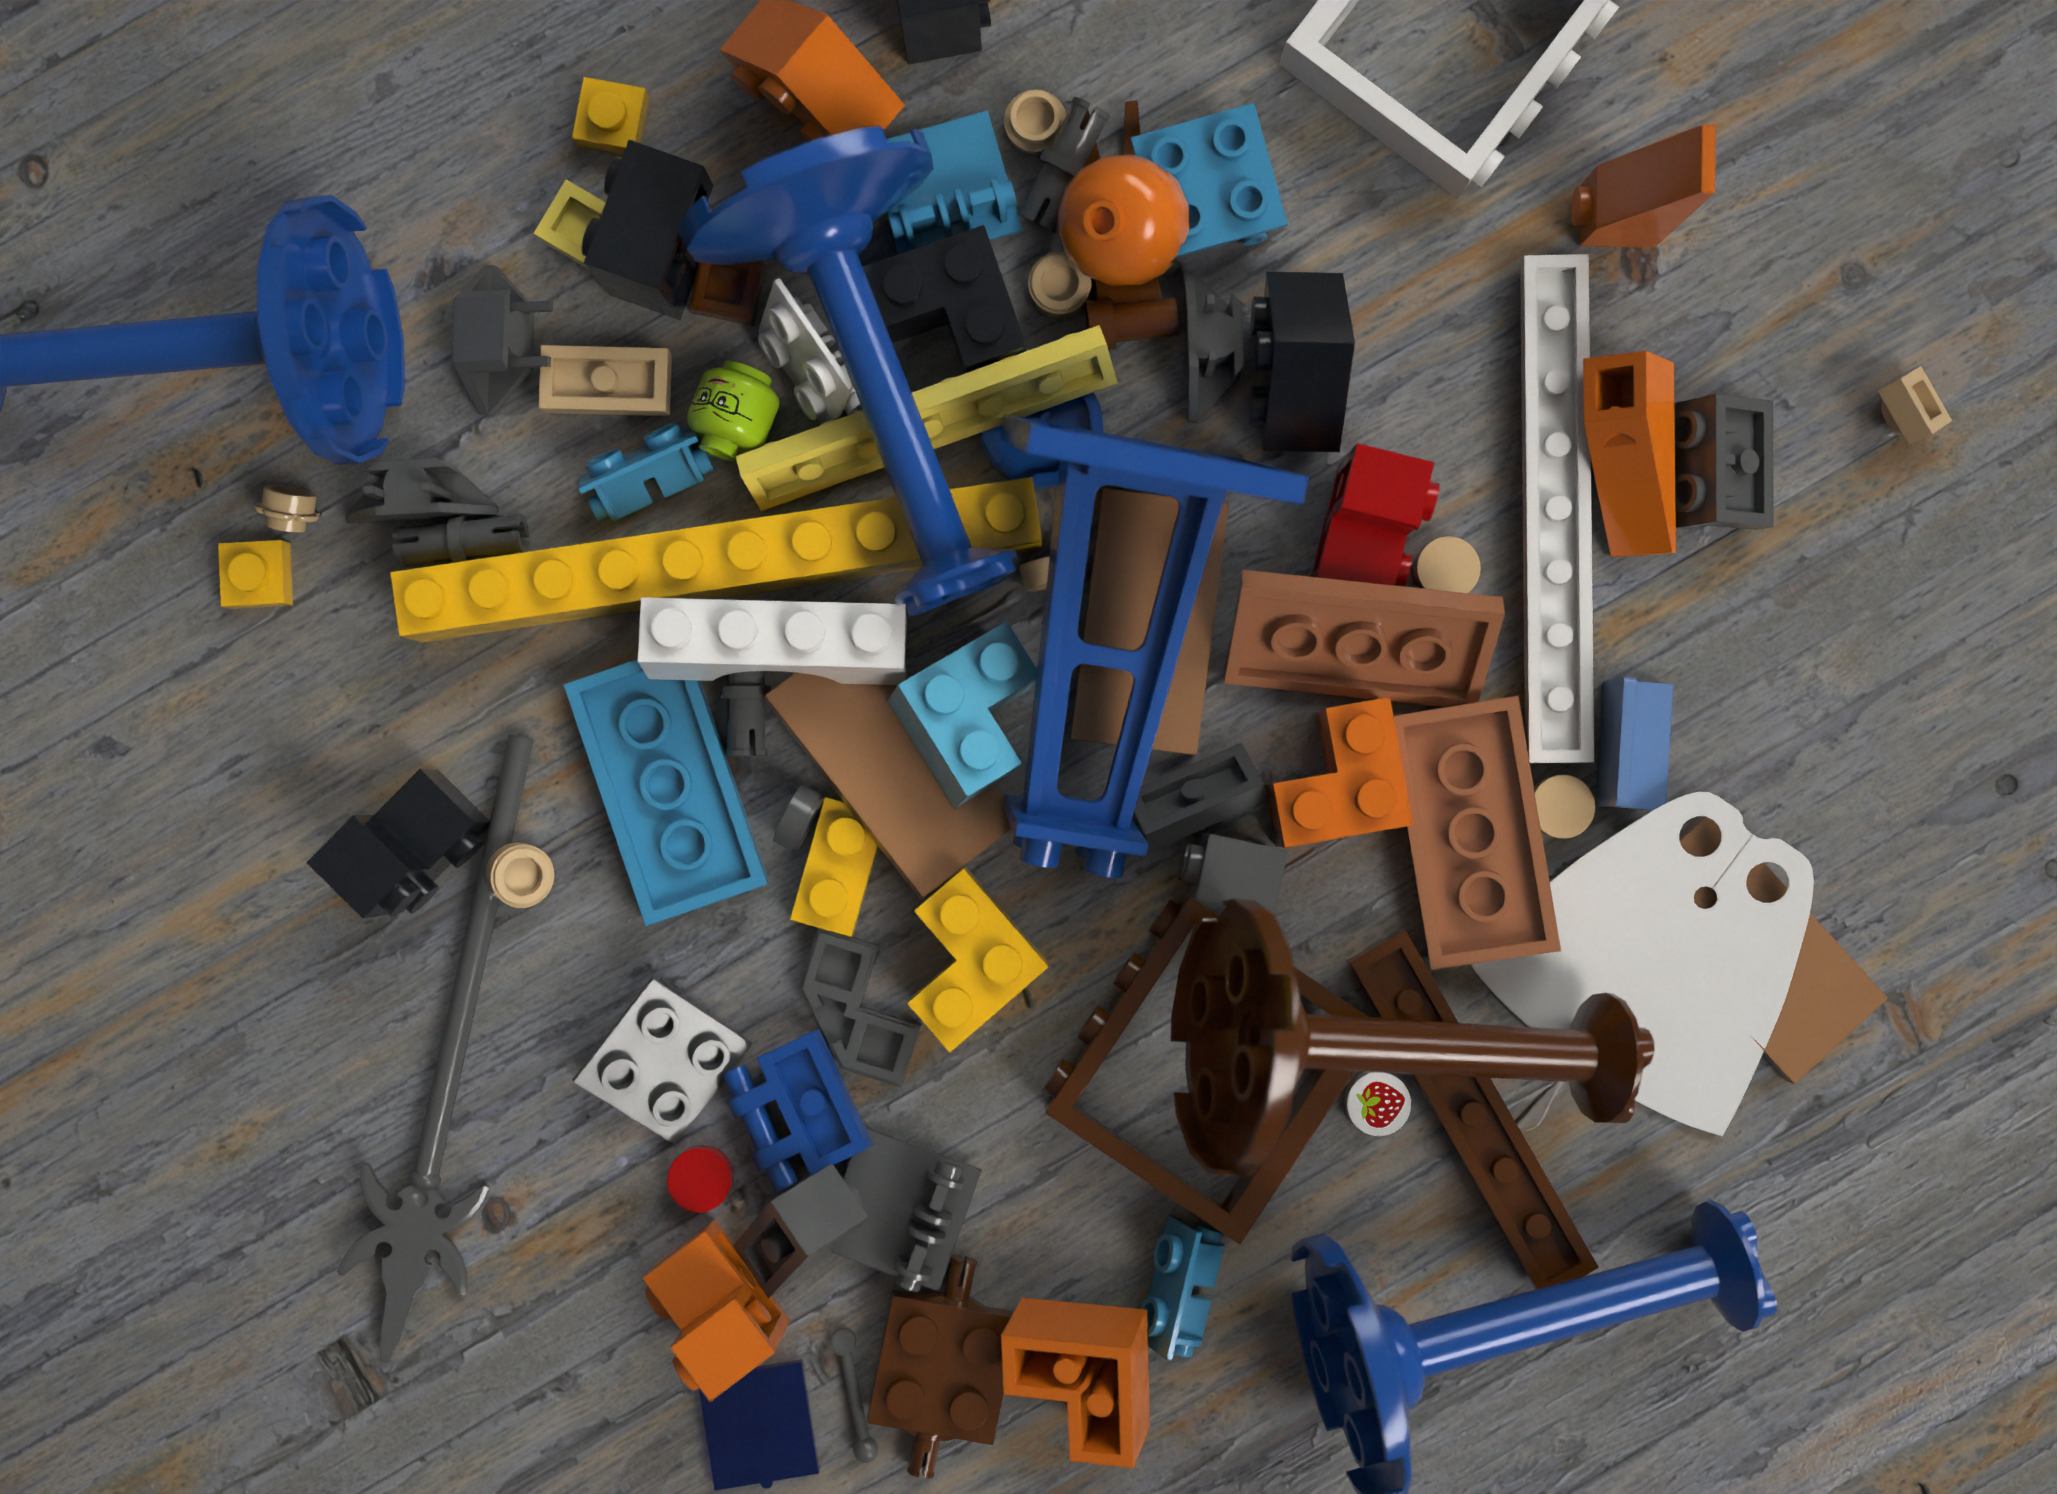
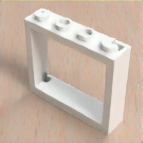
[1279,0,1619,199]

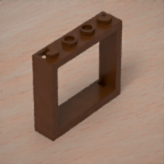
[1042,894,1370,1244]

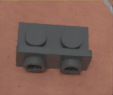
[1674,393,1774,530]

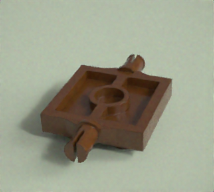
[867,1255,1014,1479]

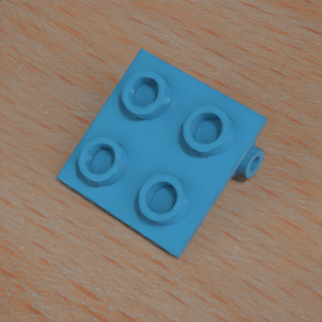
[1131,102,1288,258]
[886,110,1023,254]

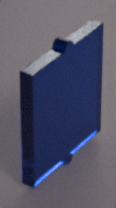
[699,1359,820,1491]

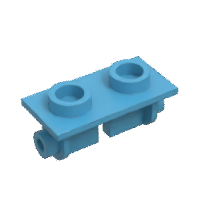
[578,422,714,522]
[1140,1215,1225,1361]

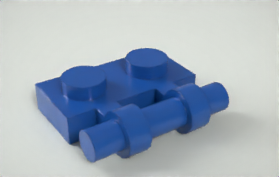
[722,1029,873,1192]

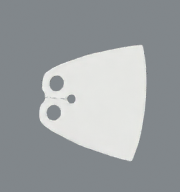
[1470,791,1814,1136]

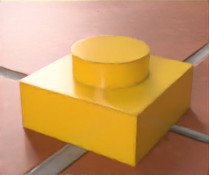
[572,77,650,154]
[218,540,293,609]

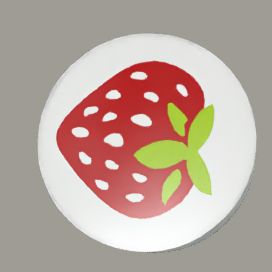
[1344,1071,1411,1136]

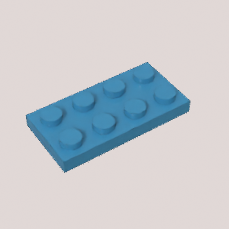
[564,659,770,926]

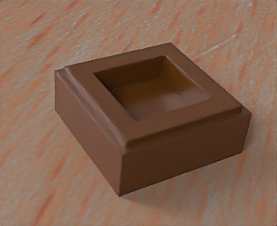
[689,261,766,326]

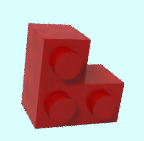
[1310,443,1440,587]

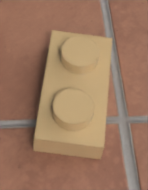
[539,345,672,416]

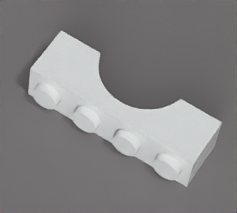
[638,598,907,685]

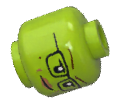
[687,361,780,461]

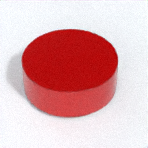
[667,1145,734,1213]

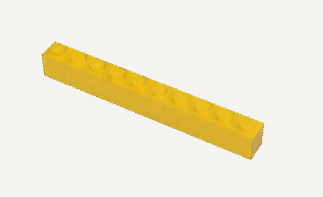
[390,477,1042,643]

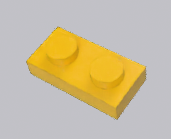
[790,797,878,937]

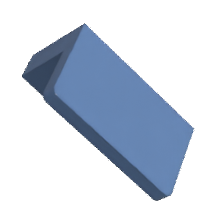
[1595,677,1673,810]

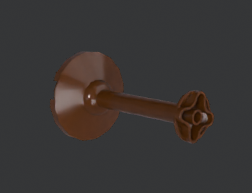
[1171,899,1654,1176]

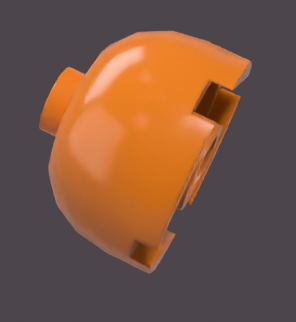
[1057,155,1189,286]

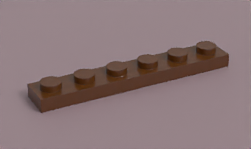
[1346,929,1599,1290]

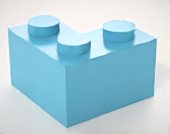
[887,621,1037,809]

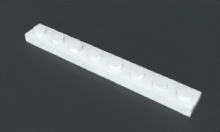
[1520,254,1594,763]

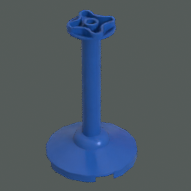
[678,126,1018,616]
[0,195,405,465]
[1291,1200,1777,1494]

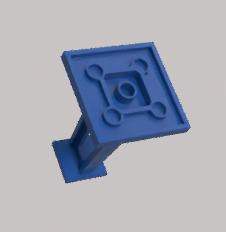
[1000,414,1309,878]

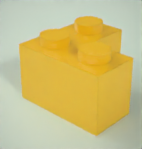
[907,867,1049,1053]

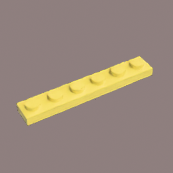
[736,325,1118,511]

